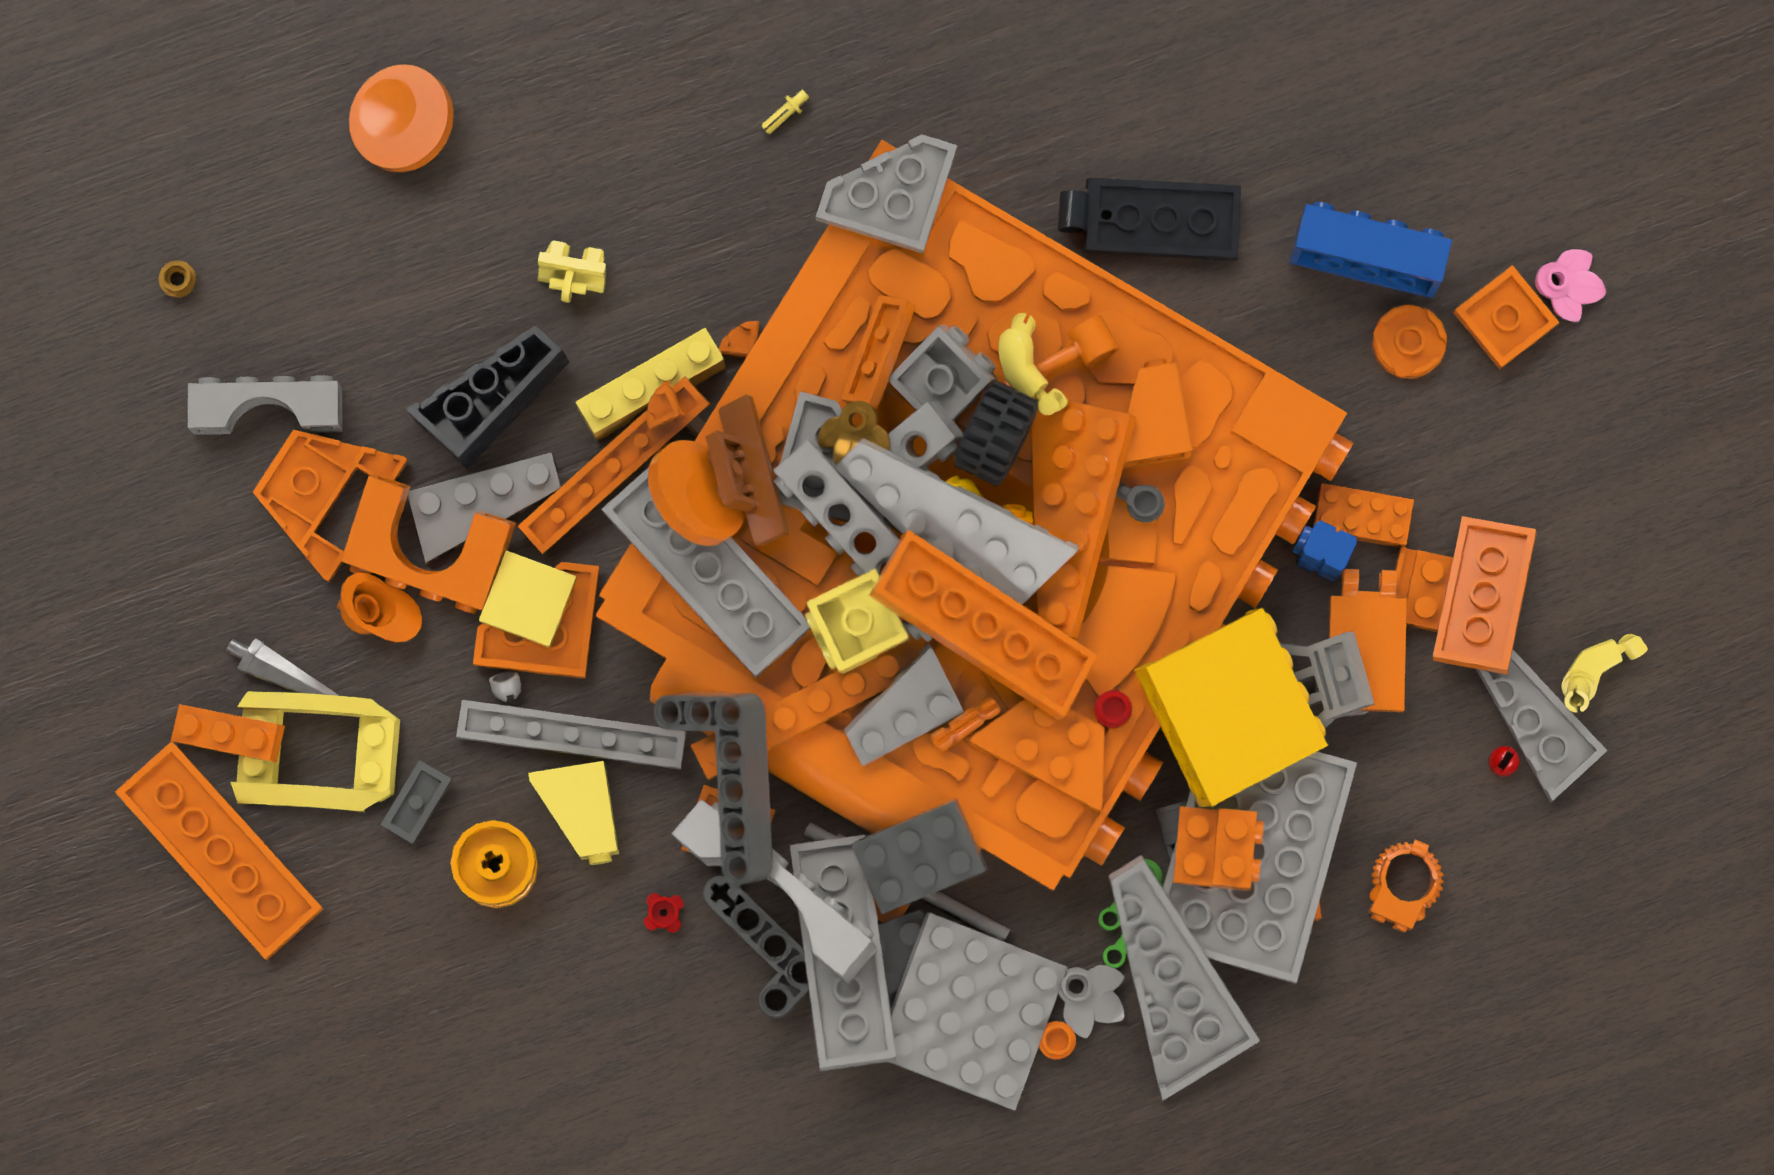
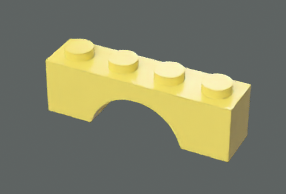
[576,328,725,442]

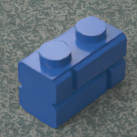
[1292,520,1357,583]

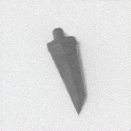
[226,638,339,696]

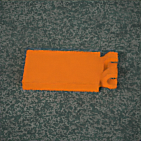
[1329,569,1407,712]

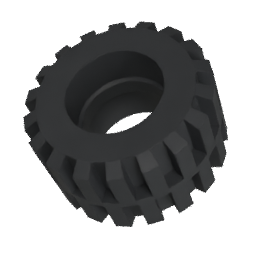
[955,381,1038,486]

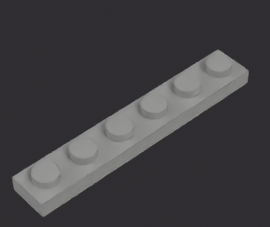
[456,700,687,770]

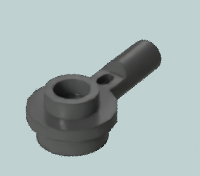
[1116,481,1165,523]

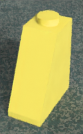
[528,761,619,865]

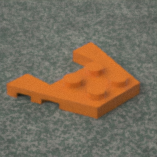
[253,430,408,583]

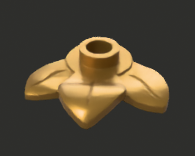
[818,401,891,465]

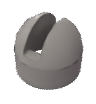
[489,671,521,702]

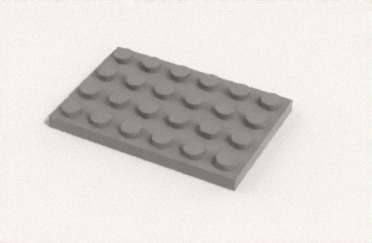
[1163,752,1357,984]

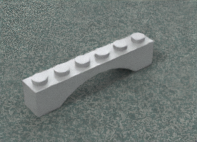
[672,799,877,984]

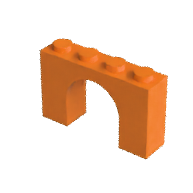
[341,474,516,614]

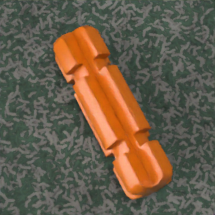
[931,696,1001,752]

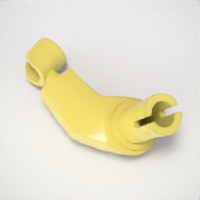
[998,313,1068,415]
[1561,634,1648,713]

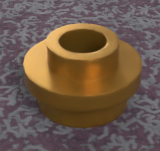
[159,260,196,298]

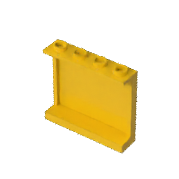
[1134,608,1328,807]

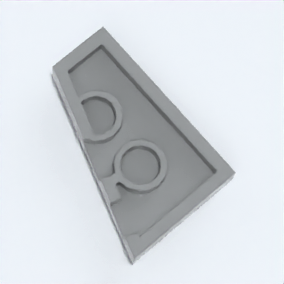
[844,643,964,766]

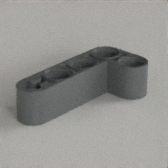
[703,876,809,1019]

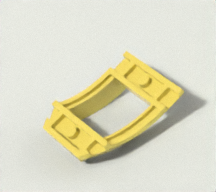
[231,691,400,812]

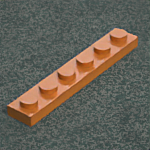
[518,376,710,554]
[691,645,909,781]

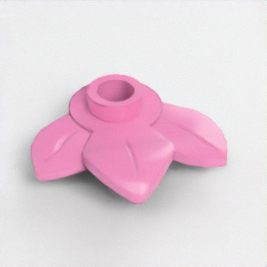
[1535,249,1606,322]

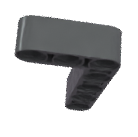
[654,692,773,886]

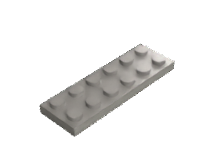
[602,467,811,678]
[790,835,897,1071]

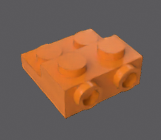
[1173,806,1264,891]

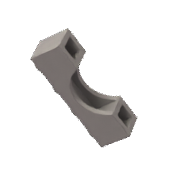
[188,375,342,435]

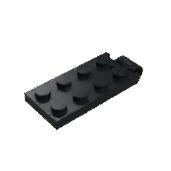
[1058,178,1241,261]

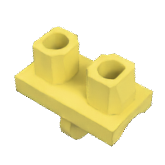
[538,241,606,303]

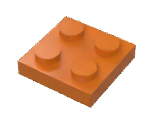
[1453,265,1560,370]

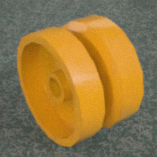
[451,820,539,908]

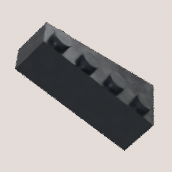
[406,325,569,469]

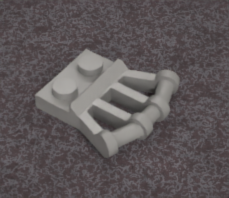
[1280,632,1374,728]

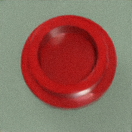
[1094,690,1132,729]

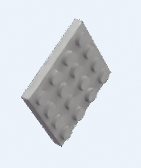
[889,913,1068,1110]

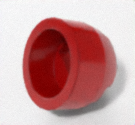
[1488,746,1520,777]

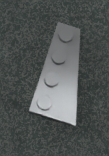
[408,453,561,565]
[1476,650,1607,803]

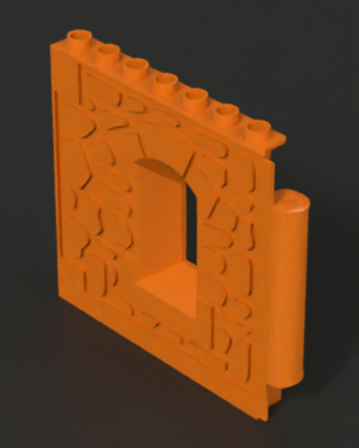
[595,140,1354,891]

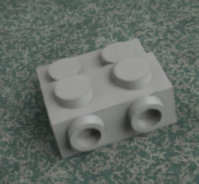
[888,324,998,421]

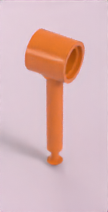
[982,315,1119,396]

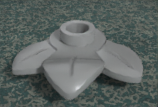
[1058,965,1125,1038]

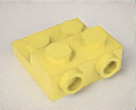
[805,569,910,674]

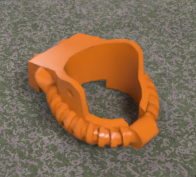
[1368,839,1444,933]

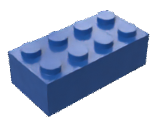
[1289,202,1452,299]

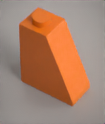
[1123,359,1192,469]

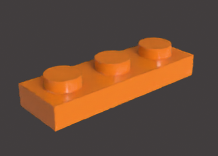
[840,295,916,410]
[171,704,285,763]

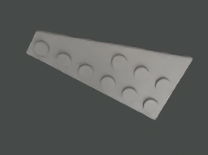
[834,438,1080,605]
[1109,855,1260,1100]

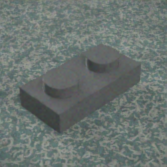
[380,760,453,845]

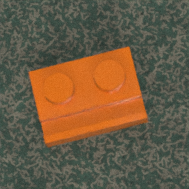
[1395,546,1453,632]

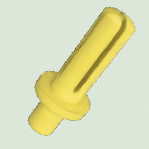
[762,90,809,134]

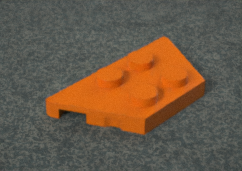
[969,699,1104,812]

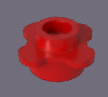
[644,893,684,933]

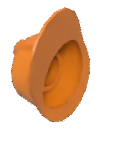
[337,572,422,643]

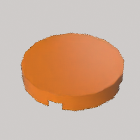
[1372,304,1447,379]

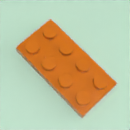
[1433,516,1537,675]

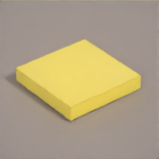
[479,551,577,648]

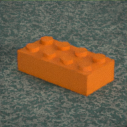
[1312,483,1414,548]

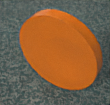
[349,65,454,172]
[648,440,745,546]

